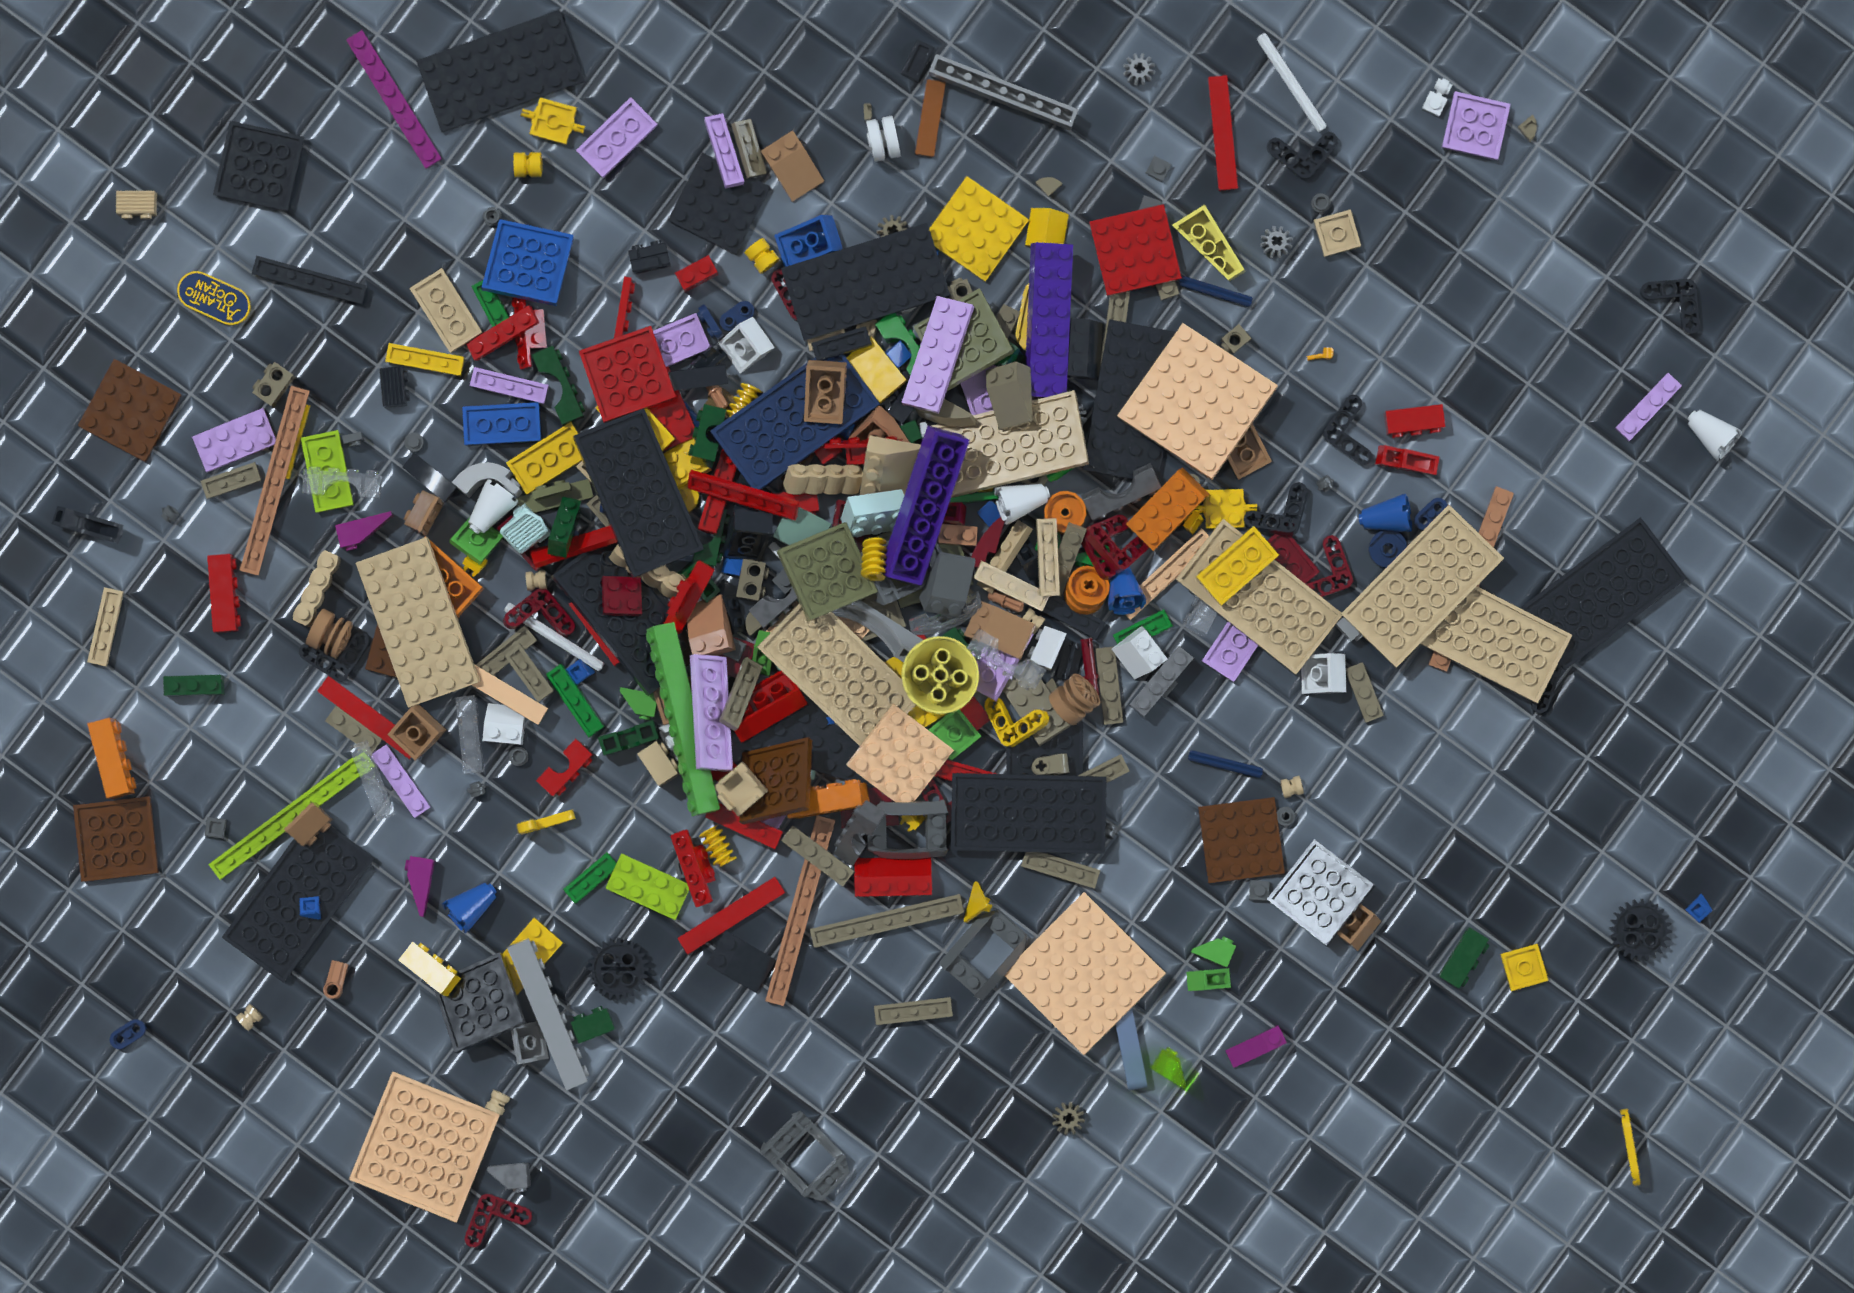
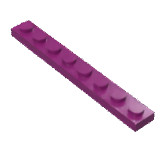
[346,30,442,169]

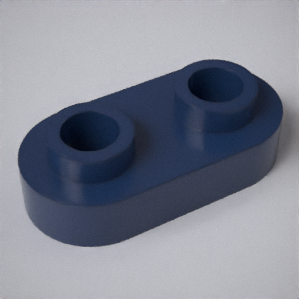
[720,301,755,332]
[696,304,724,340]
[1414,498,1448,530]
[110,1019,146,1049]

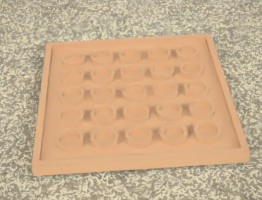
[1117,323,1278,480]
[1004,892,1166,1055]
[349,1071,500,1223]

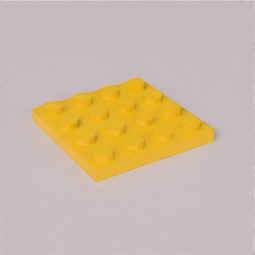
[929,176,1029,282]

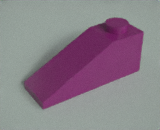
[335,511,394,551]
[405,856,435,917]
[1225,1025,1287,1068]

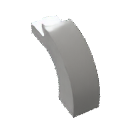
[452,463,523,498]

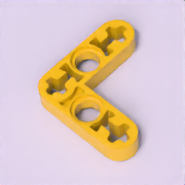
[984,697,1049,747]
[516,810,576,834]

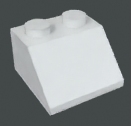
[718,317,775,373]
[1028,626,1066,671]
[1112,626,1168,679]
[1301,653,1346,694]
[482,703,525,745]

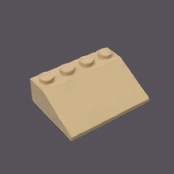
[860,436,921,495]

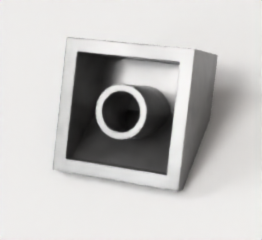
[487,1163,531,1192]

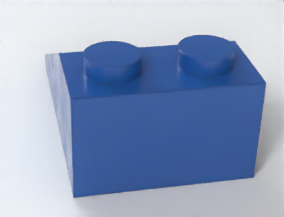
[774,215,843,267]

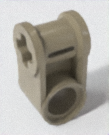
[1031,753,1070,775]

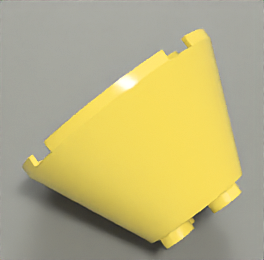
[902,636,979,714]

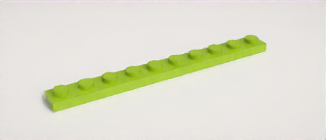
[208,749,375,880]

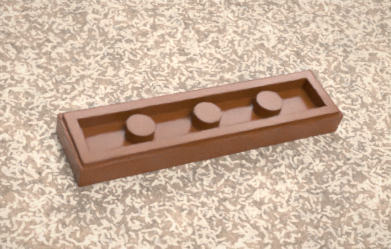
[915,79,946,158]

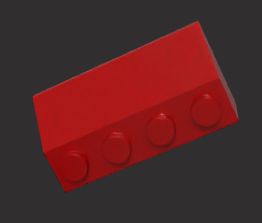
[735,670,808,743]
[854,858,932,897]

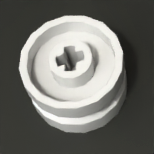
[866,115,901,162]

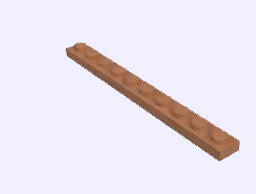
[240,386,310,576]
[1428,486,1514,672]
[765,815,835,1006]

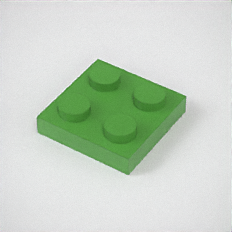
[449,516,503,565]
[929,709,981,761]

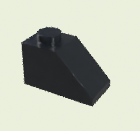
[1016,538,1039,581]

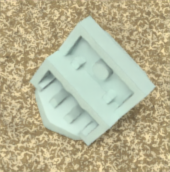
[500,503,551,554]

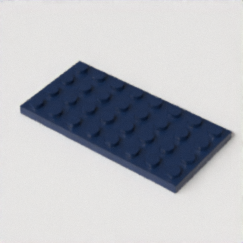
[710,354,880,490]

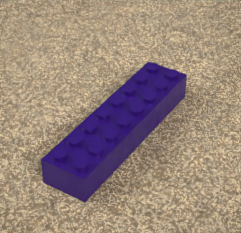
[1025,242,1073,398]
[882,425,970,585]

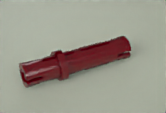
[1080,638,1099,695]

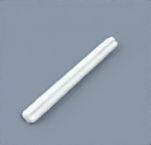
[1257,33,1326,132]
[504,603,604,671]

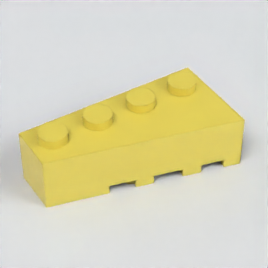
[1172,205,1246,282]

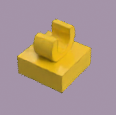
[1183,510,1204,535]
[462,556,488,577]
[900,815,925,832]

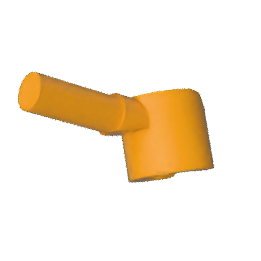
[1307,348,1334,361]

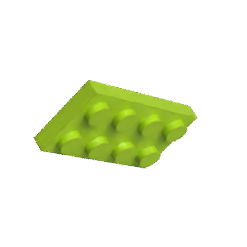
[301,430,354,513]
[605,853,689,920]

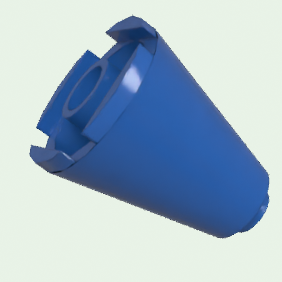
[1359,494,1412,532]
[1108,560,1146,615]
[442,883,497,934]

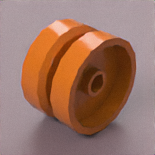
[1044,491,1086,535]
[1064,566,1110,615]

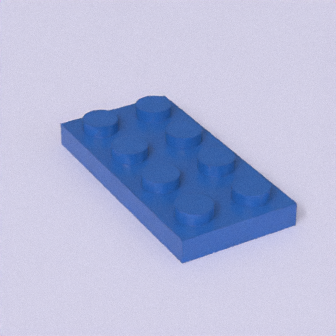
[462,402,541,445]

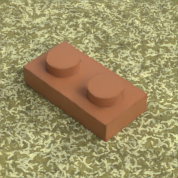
[937,524,978,547]

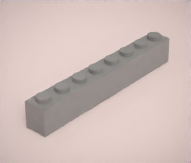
[929,54,1078,131]
[507,938,590,1090]

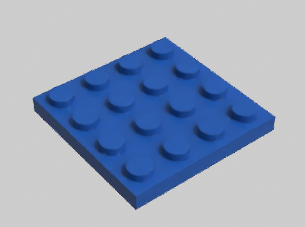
[481,219,574,306]

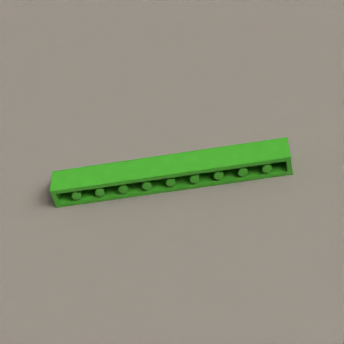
[646,622,720,817]

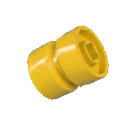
[513,152,542,177]
[744,238,780,274]

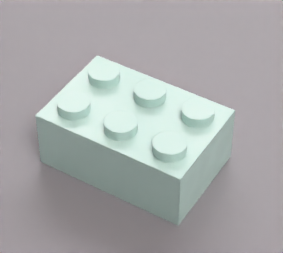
[841,489,904,537]

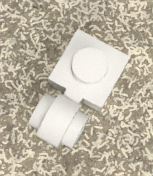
[1422,78,1452,117]

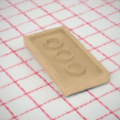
[410,268,483,353]

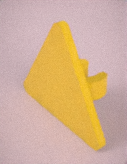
[964,881,993,923]

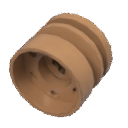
[306,609,353,659]
[1049,674,1100,725]

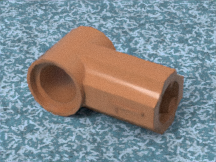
[323,960,349,999]

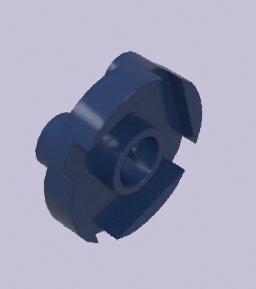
[1368,530,1407,568]

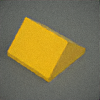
[1025,208,1069,247]

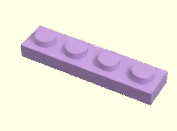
[704,114,744,189]
[470,367,549,404]
[1615,373,1682,441]
[371,744,431,818]

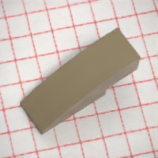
[915,399,977,427]

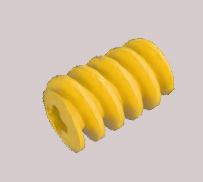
[726,383,763,417]
[861,538,887,581]
[699,824,737,867]

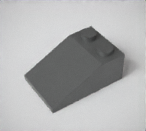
[919,552,976,617]

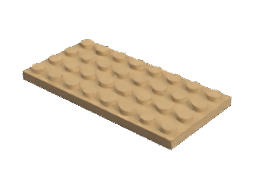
[932,390,1089,498]
[1341,505,1504,668]
[1175,519,1342,675]
[356,537,480,707]
[1420,586,1572,704]
[757,603,915,746]

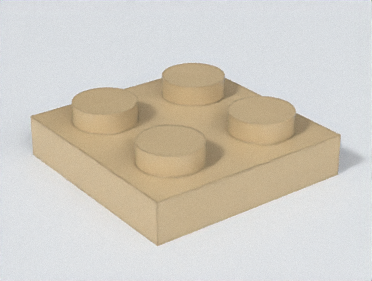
[1313,209,1361,257]

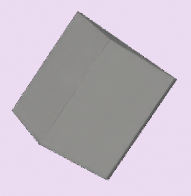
[511,1021,549,1065]

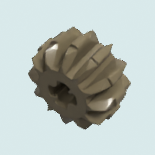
[876,215,907,237]
[1052,1102,1085,1135]

